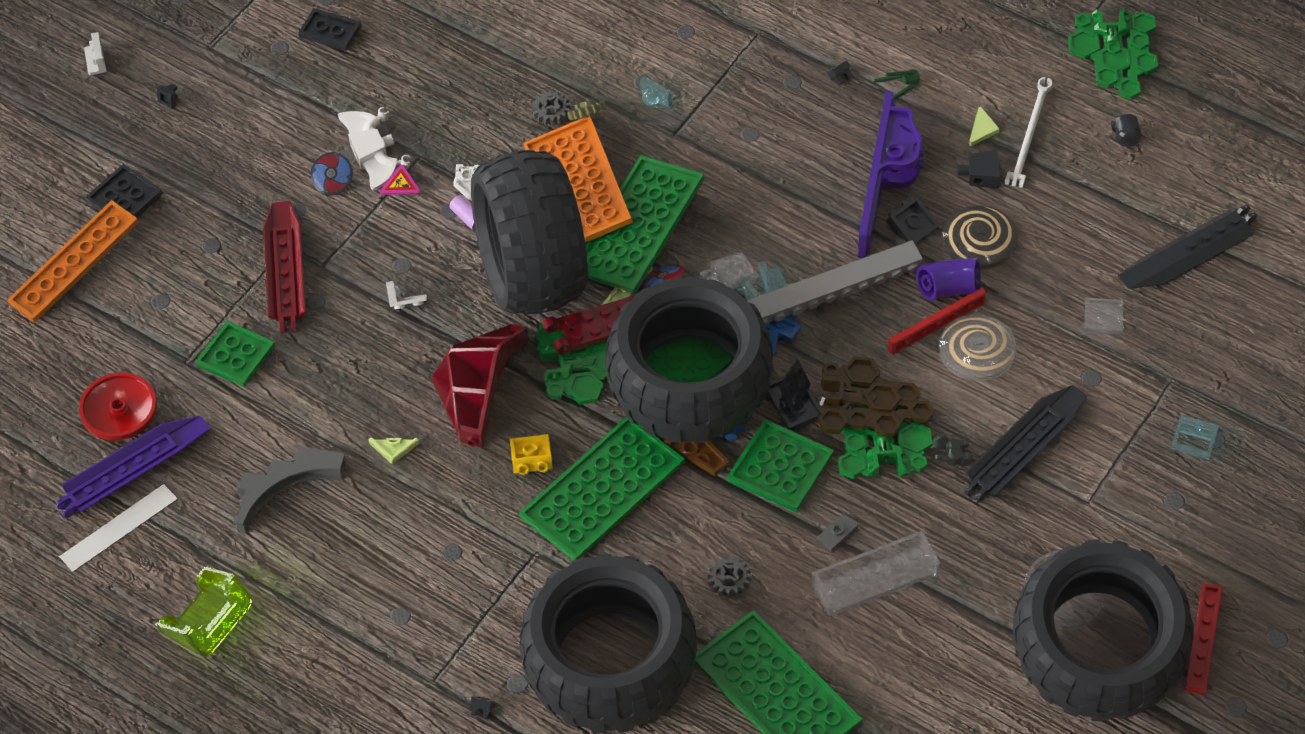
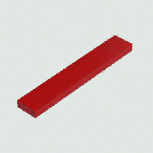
[888,287,986,354]
[1185,583,1223,695]

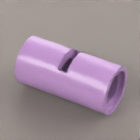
[450,195,475,232]

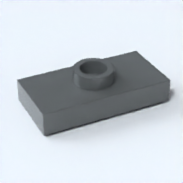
[817,513,858,553]

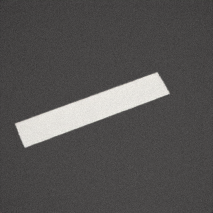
[59,484,177,572]

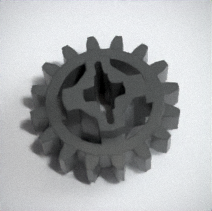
[532,91,571,126]
[708,556,751,598]

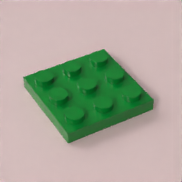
[195,321,275,387]

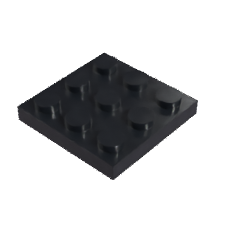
[85,164,163,218]

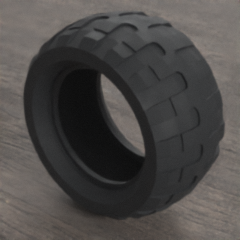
[471,150,588,314]
[606,277,773,443]
[1013,539,1194,721]
[520,554,697,734]

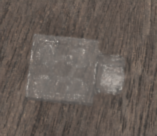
[699,251,760,290]

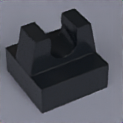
[827,60,852,85]
[157,84,178,109]
[470,696,496,719]

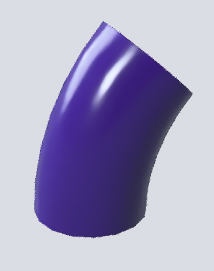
[916,258,981,300]

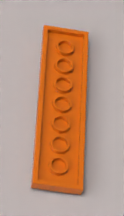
[7,200,139,323]

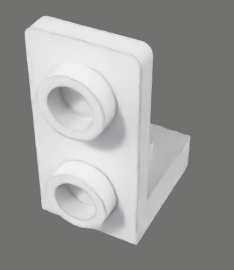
[386,281,427,309]

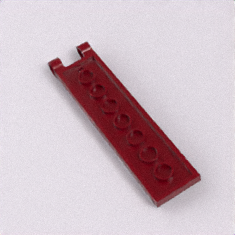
[542,295,635,355]

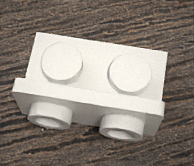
[84,32,106,75]

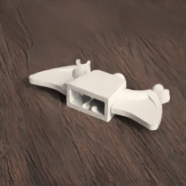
[338,107,411,190]

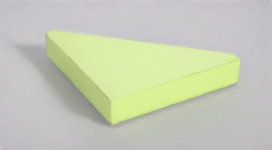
[969,107,999,146]
[369,438,420,465]

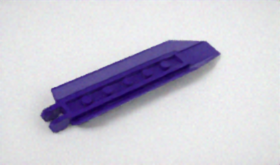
[55,416,211,518]

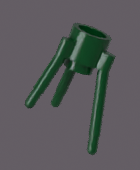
[873,69,920,99]

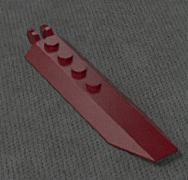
[263,201,306,334]

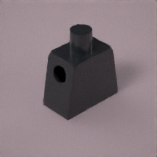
[957,150,1000,189]

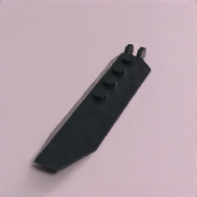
[1117,204,1258,289]
[964,385,1087,504]

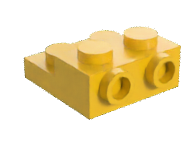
[510,434,553,475]

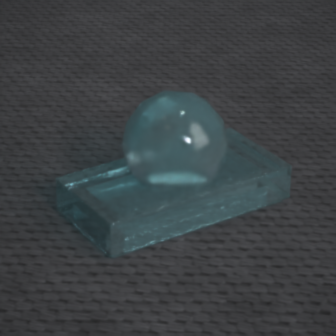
[640,76,672,108]

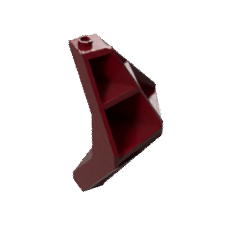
[431,323,529,448]

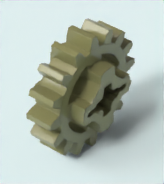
[567,99,607,120]

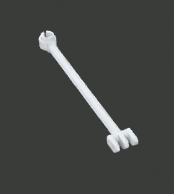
[1005,77,1052,188]

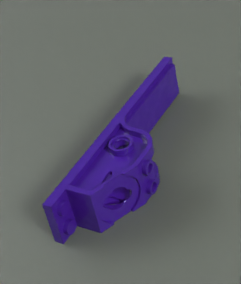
[858,91,925,258]

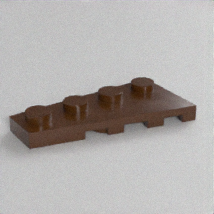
[656,436,730,476]

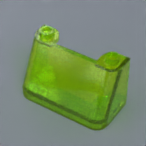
[155,566,252,657]

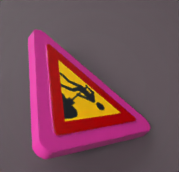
[380,165,420,195]

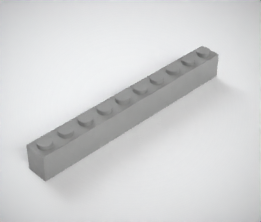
[747,240,923,325]

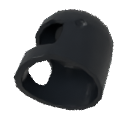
[1111,114,1142,147]

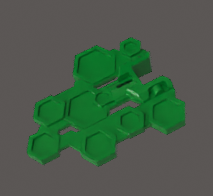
[1068,9,1158,100]
[535,325,607,405]
[838,386,933,479]

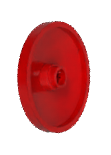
[79,372,157,441]

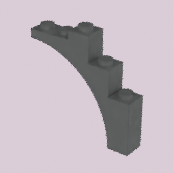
[234,446,347,534]

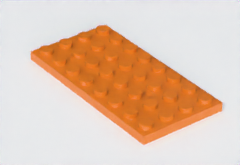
[523,115,633,242]

